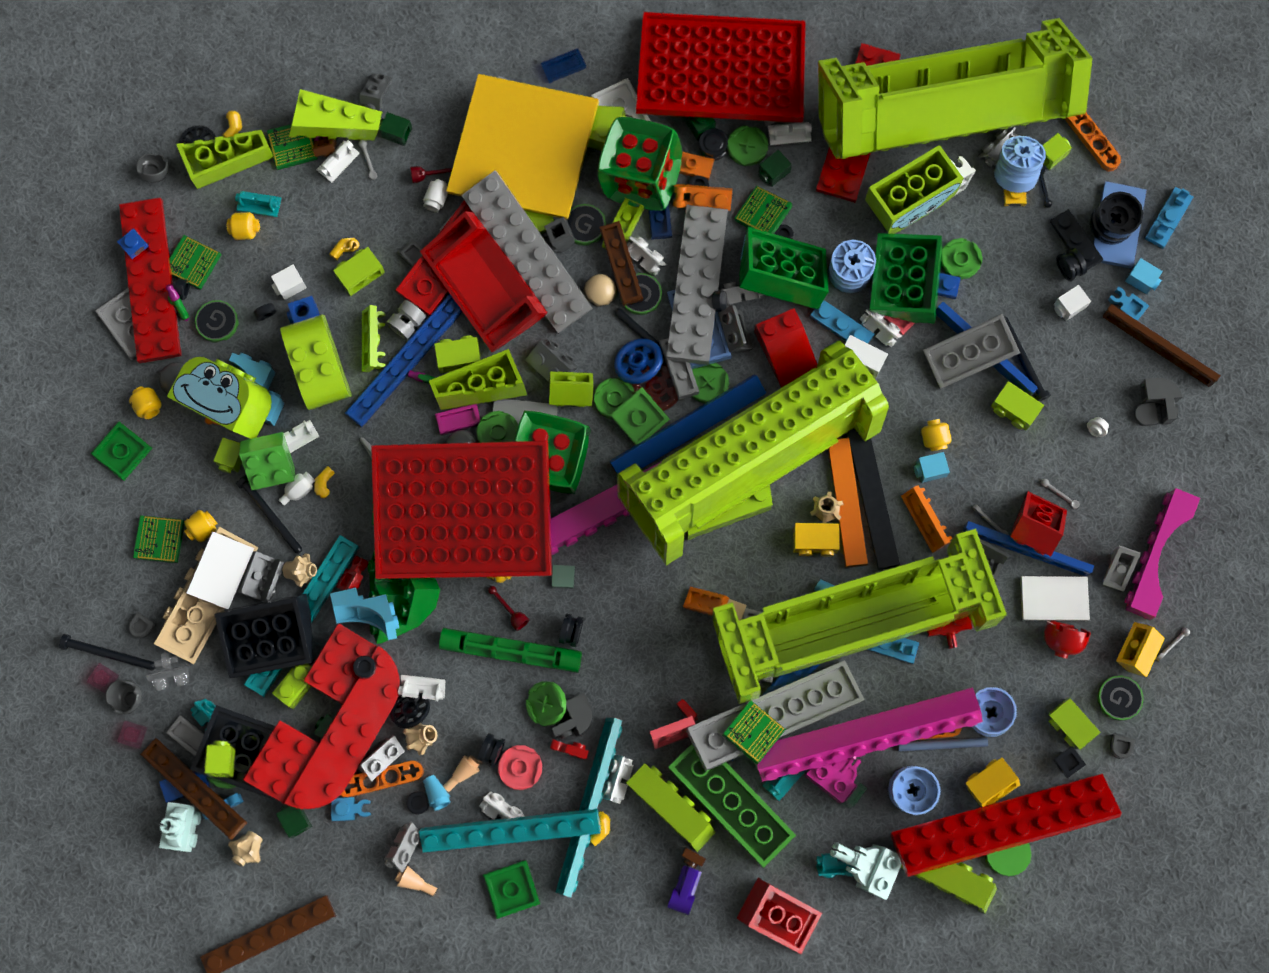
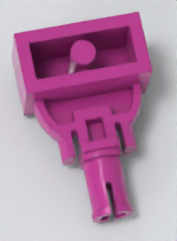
[805,756,861,804]

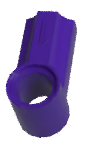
[667,865,702,915]

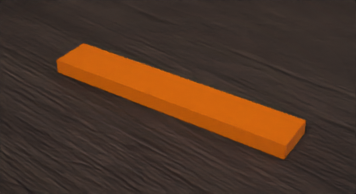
[828,438,868,567]

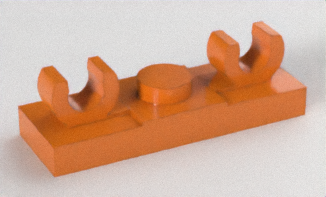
[901,485,952,553]

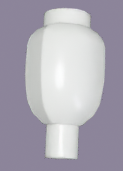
[279,472,315,506]

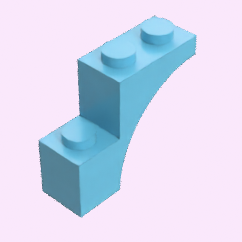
[229,353,285,426]
[330,588,399,640]

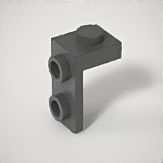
[360,73,392,116]

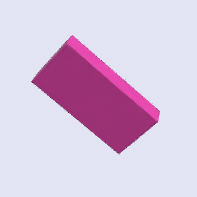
[435,404,481,435]

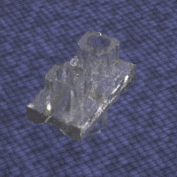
[146,652,191,691]

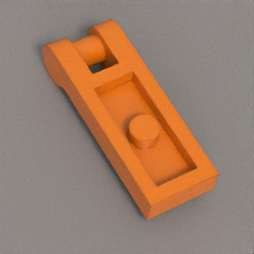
[673,184,732,211]

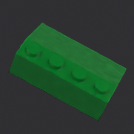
[739,227,828,309]
[870,233,942,324]

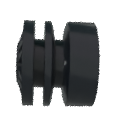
[1089,191,1144,245]

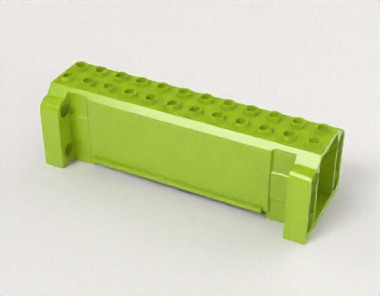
[818,18,1093,159]
[617,340,889,565]
[712,529,1007,704]

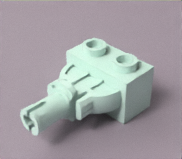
[159,802,202,852]
[830,842,902,900]

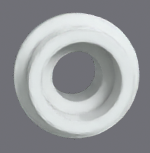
[1087,417,1109,437]

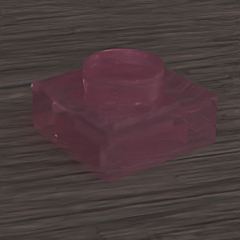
[86,663,119,694]
[117,721,148,749]

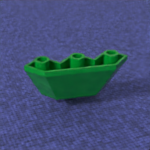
[368,552,440,644]

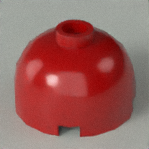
[1044,621,1091,659]

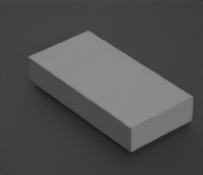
[166,715,204,756]

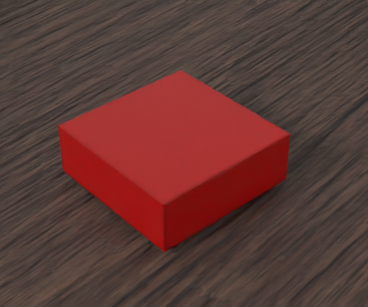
[677,699,698,722]

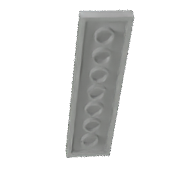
[461,171,593,333]
[666,205,728,365]
[686,660,865,771]

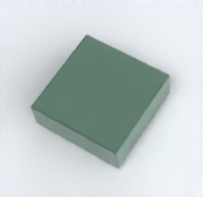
[552,565,575,589]

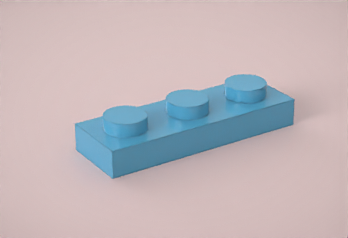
[810,300,874,344]

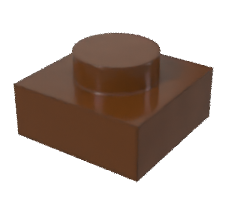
[312,137,336,157]
[682,848,706,869]

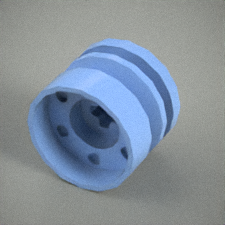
[995,136,1046,193]
[828,239,876,293]
[971,687,1017,737]
[888,766,941,815]

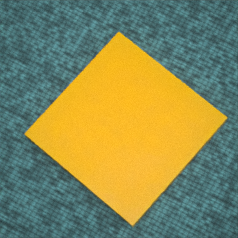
[446,74,599,220]

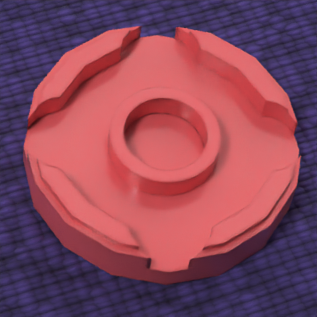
[498,745,542,790]

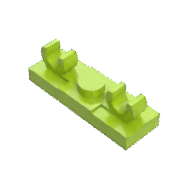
[362,305,385,372]

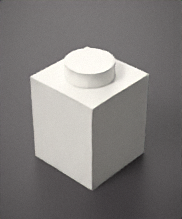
[271,264,307,300]
[1054,285,1091,321]

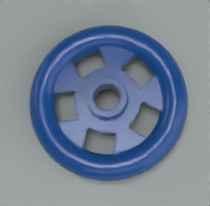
[614,339,663,384]

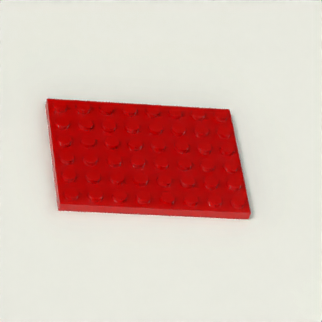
[636,12,806,123]
[371,441,552,579]

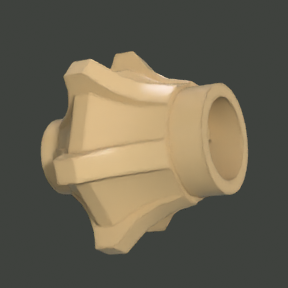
[810,492,844,523]
[283,554,317,587]
[403,723,437,755]
[228,831,263,867]

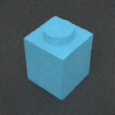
[1125,258,1163,295]
[914,452,950,483]

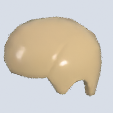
[583,274,617,306]

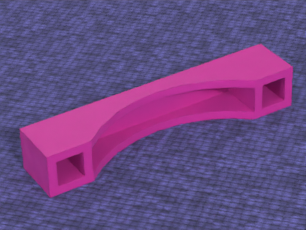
[1124,488,1200,620]

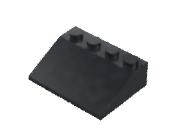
[215,594,313,679]
[190,705,278,801]

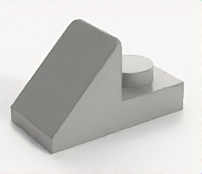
[1102,545,1141,592]

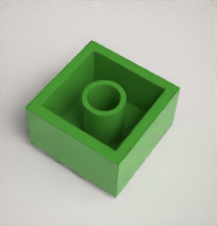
[239,432,295,490]

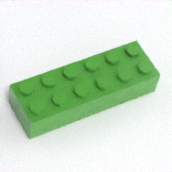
[668,744,796,868]

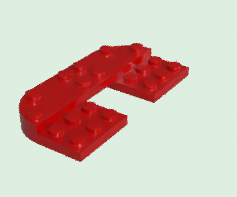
[243,623,400,809]

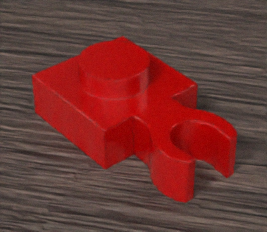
[336,556,368,591]
[550,740,589,761]

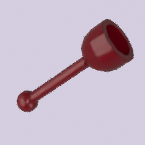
[410,166,452,183]
[488,586,530,631]

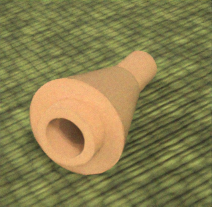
[443,755,480,792]
[395,866,437,896]

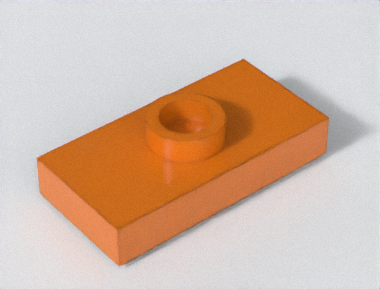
[679,152,714,180]
[683,587,729,616]

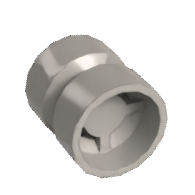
[386,299,426,340]

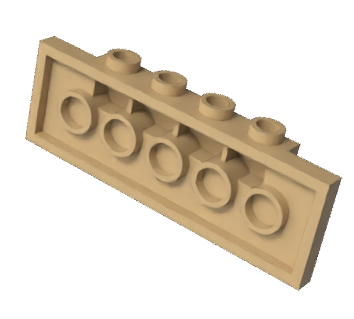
[153,527,258,664]

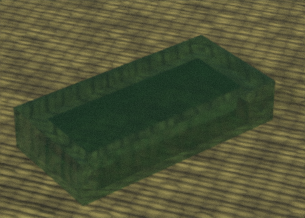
[842,783,867,808]

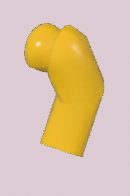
[222,111,242,138]
[329,238,359,260]
[314,466,335,498]
[590,811,610,846]

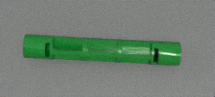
[439,628,582,673]

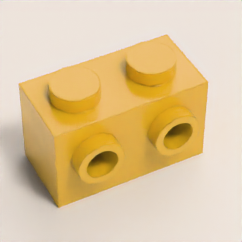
[793,523,839,557]
[1116,622,1165,677]
[965,757,1020,807]

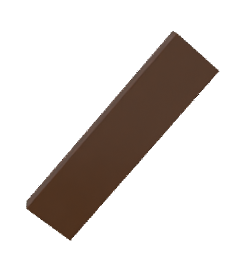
[600,221,643,306]

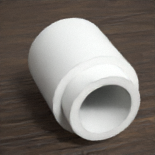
[423,179,448,212]

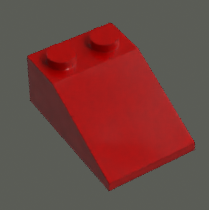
[754,308,818,387]
[1010,491,1067,556]
[737,878,822,954]

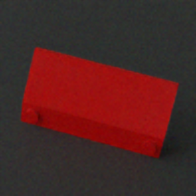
[420,211,548,352]

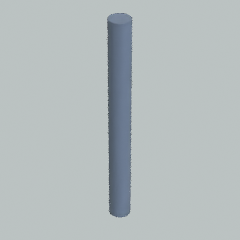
[898,737,988,751]

